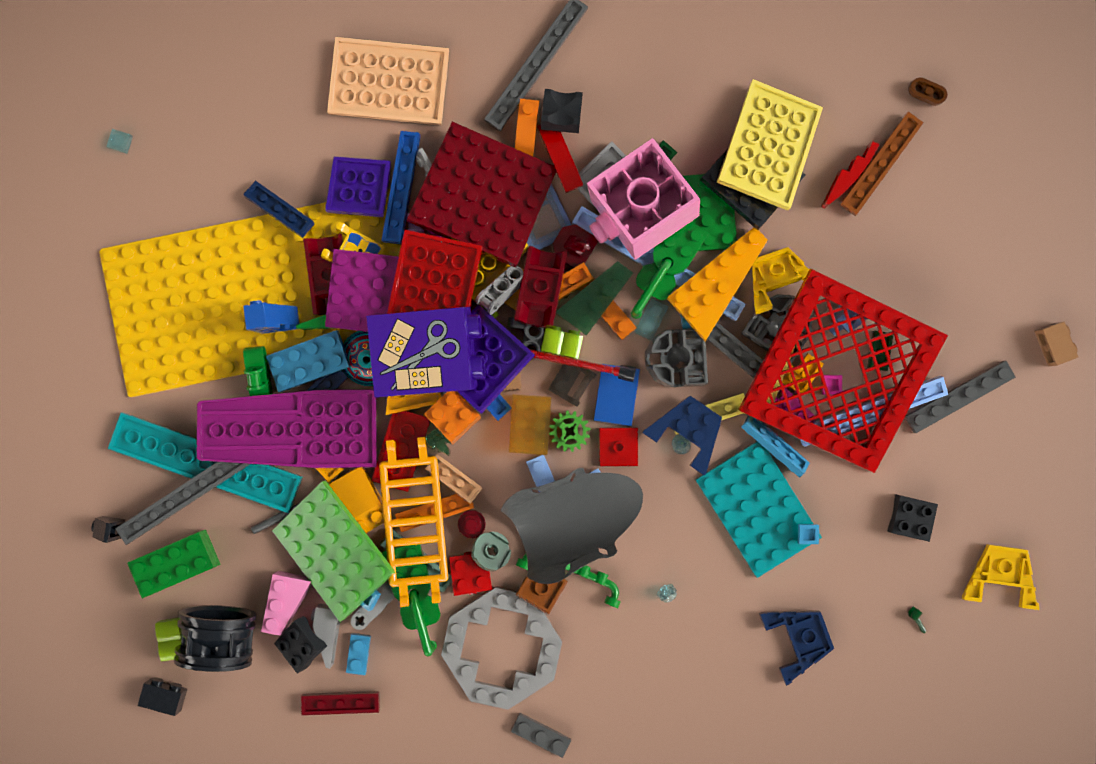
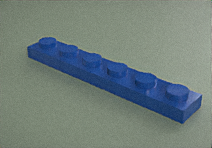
[382,131,421,245]

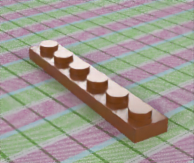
[840,112,924,216]

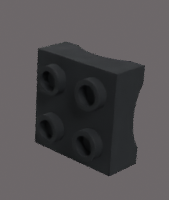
[541,89,583,133]
[887,494,938,542]
[274,616,327,674]

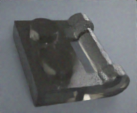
[548,364,597,407]

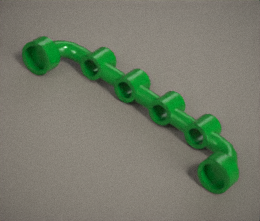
[515,553,621,609]

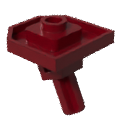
[552,224,599,268]

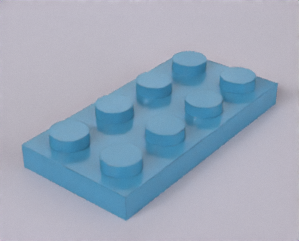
[266,330,351,392]

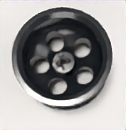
[174,605,257,672]

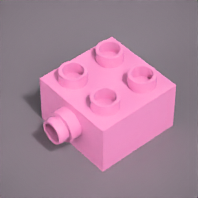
[587,138,700,260]

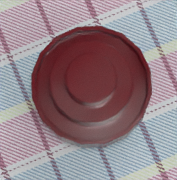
[458,510,486,539]

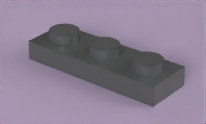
[511,713,571,758]

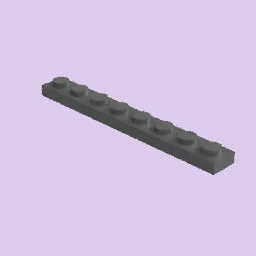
[485,0,588,132]
[116,462,250,545]

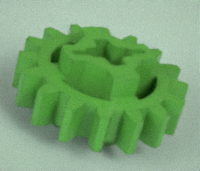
[549,411,591,452]

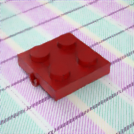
[448,551,492,596]

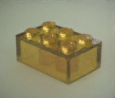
[509,394,551,455]

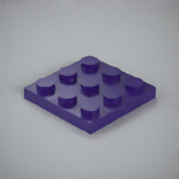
[325,156,391,217]

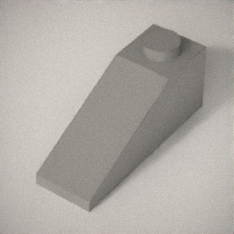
[311,604,340,669]

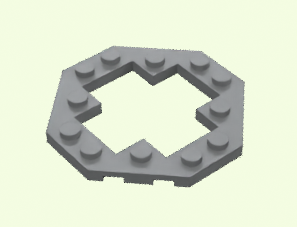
[441,587,562,710]

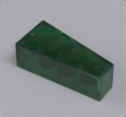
[556,261,633,336]

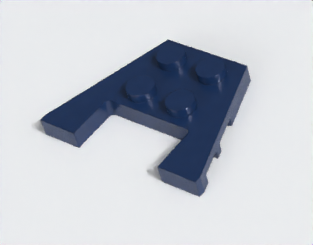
[642,396,722,476]
[759,611,834,686]

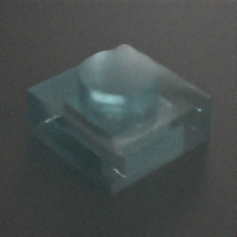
[106,129,133,154]

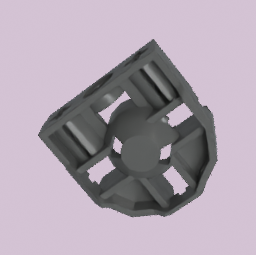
[742,294,812,364]
[645,329,708,388]

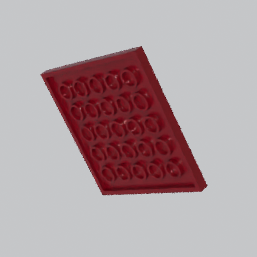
[407,121,556,268]

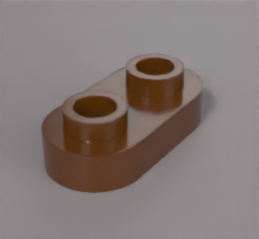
[908,77,948,106]

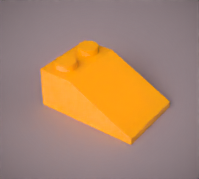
[329,467,384,533]

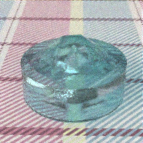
[672,434,691,454]

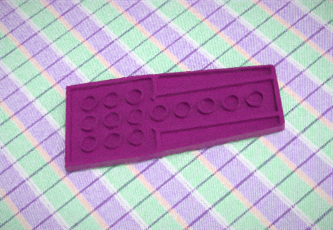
[197,390,377,468]

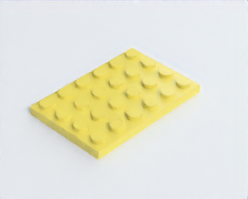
[717,79,823,211]

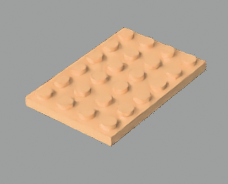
[327,37,449,126]

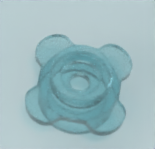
[657,584,677,603]

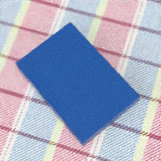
[594,364,640,426]

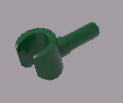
[908,606,927,633]

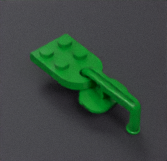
[631,222,709,319]
[382,544,441,657]

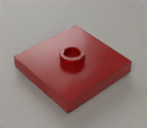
[599,428,638,466]

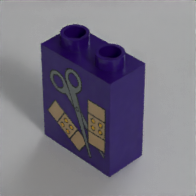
[366,307,486,397]

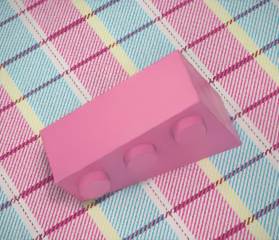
[261,571,312,636]

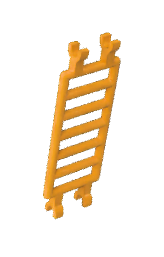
[379,437,448,607]

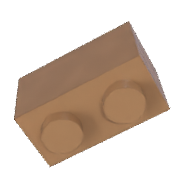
[1034,321,1079,367]

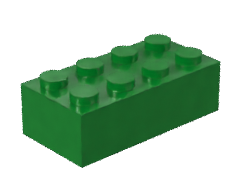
[127,530,221,599]

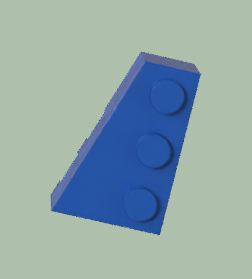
[243,300,299,334]

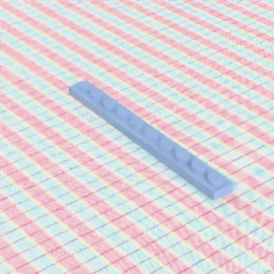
[572,206,746,321]

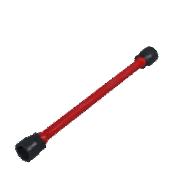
[529,349,636,382]

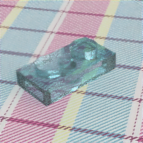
[634,298,669,341]

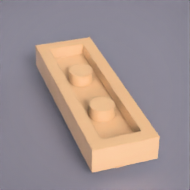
[425,454,482,504]

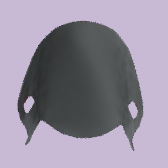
[501,468,643,584]

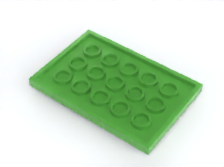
[272,481,395,622]

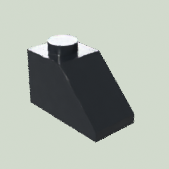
[91,516,126,543]

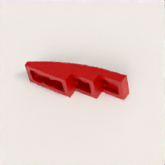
[537,125,583,194]
[821,141,880,208]

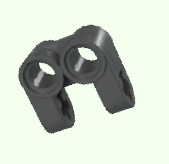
[507,317,544,360]

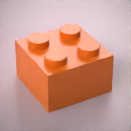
[424,391,481,445]

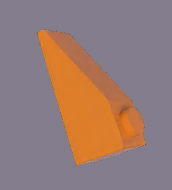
[515,98,539,156]

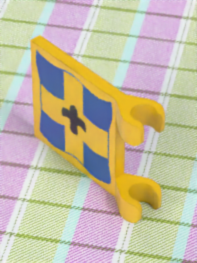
[321,222,385,262]

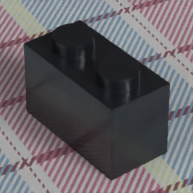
[137,678,187,716]

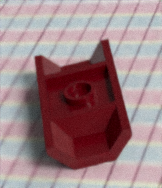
[303,233,343,315]
[514,246,567,328]

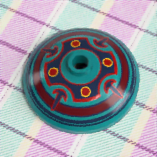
[343,331,373,386]

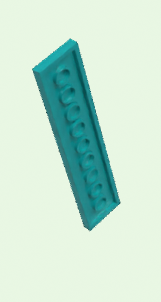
[108,412,303,513]

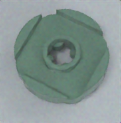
[471,532,511,572]

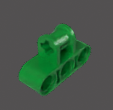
[243,346,273,396]

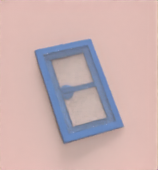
[527,183,572,250]

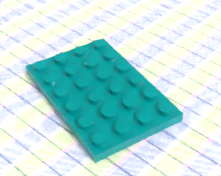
[695,441,822,578]

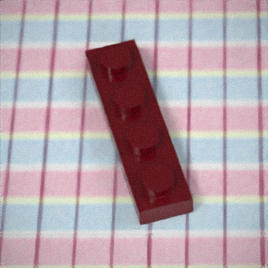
[301,691,380,716]

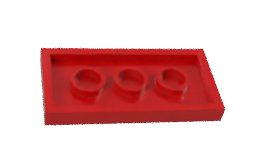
[371,411,430,492]

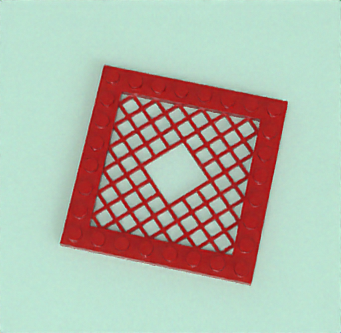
[738,269,948,473]

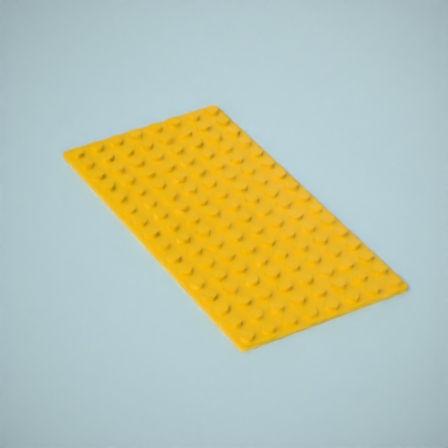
[99,189,401,397]

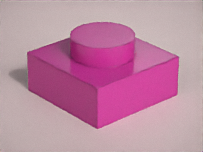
[821,375,843,395]

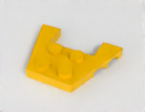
[752,247,809,315]
[961,544,1040,610]

